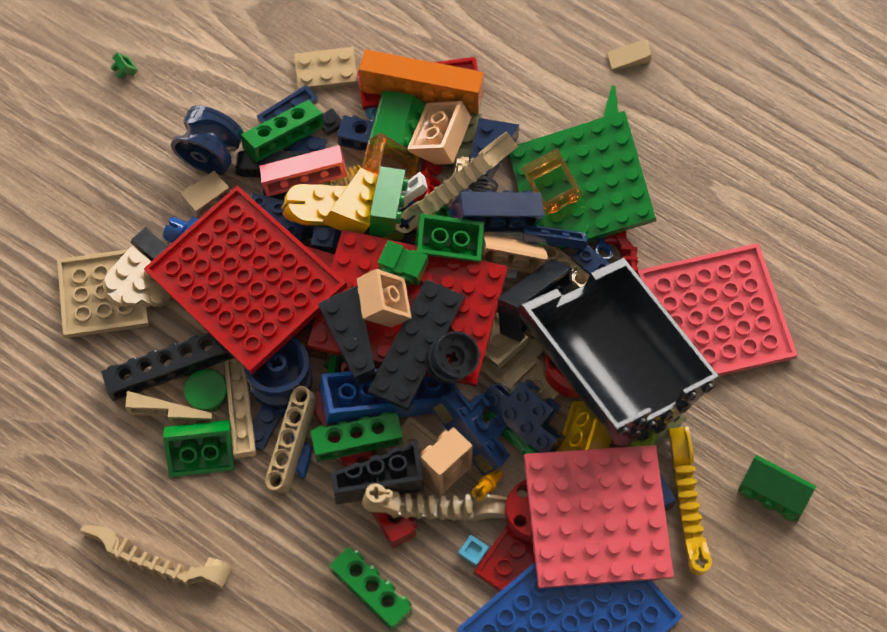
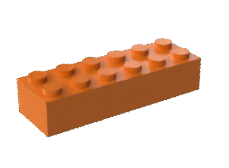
[359,49,484,114]

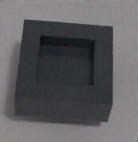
[322,108,342,136]

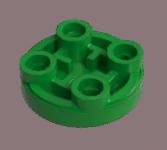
[184,369,227,412]

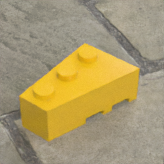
[321,168,378,234]

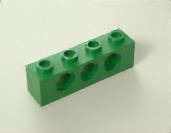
[241,100,324,163]
[310,412,403,462]
[329,546,412,632]

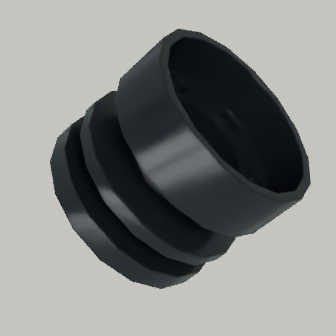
[425,331,480,384]

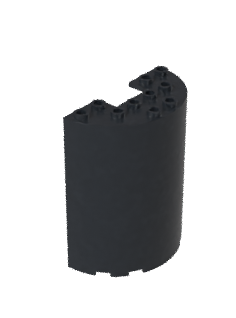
[520,258,719,445]

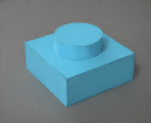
[458,535,489,567]

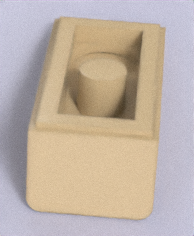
[607,39,652,70]

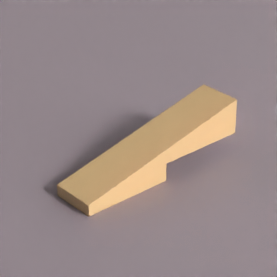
[125,391,214,425]

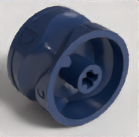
[171,105,244,175]
[244,337,313,410]

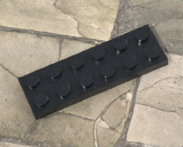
[368,279,465,411]

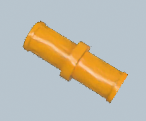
[471,469,503,501]

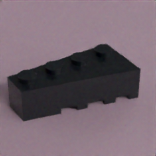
[498,259,572,342]
[318,285,376,386]
[331,440,424,505]

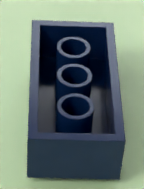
[448,190,544,233]

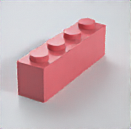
[260,145,347,196]

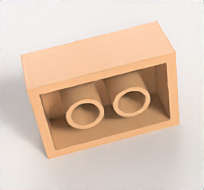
[421,427,472,497]

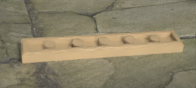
[224,358,256,459]

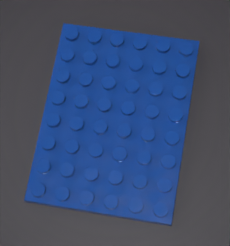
[456,562,683,632]

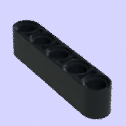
[235,151,312,178]

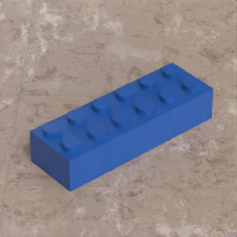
[319,368,455,425]

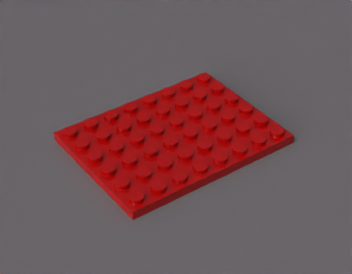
[143,185,348,374]
[307,229,508,387]

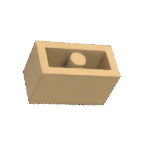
[181,171,230,219]

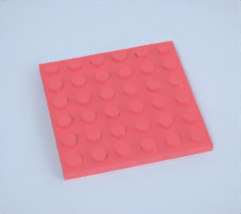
[638,243,798,376]
[523,445,674,589]

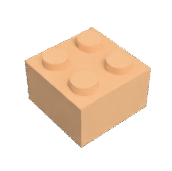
[357,269,411,327]

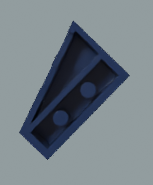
[469,118,519,186]

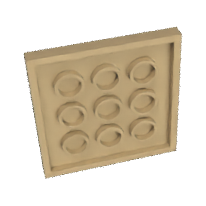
[57,248,149,338]

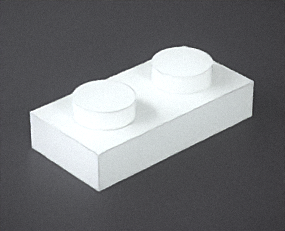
[399,172,428,210]

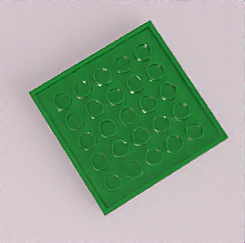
[510,111,657,250]

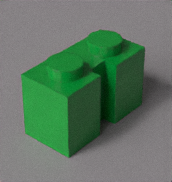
[378,240,429,286]

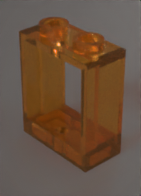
[362,132,419,180]
[521,148,583,215]

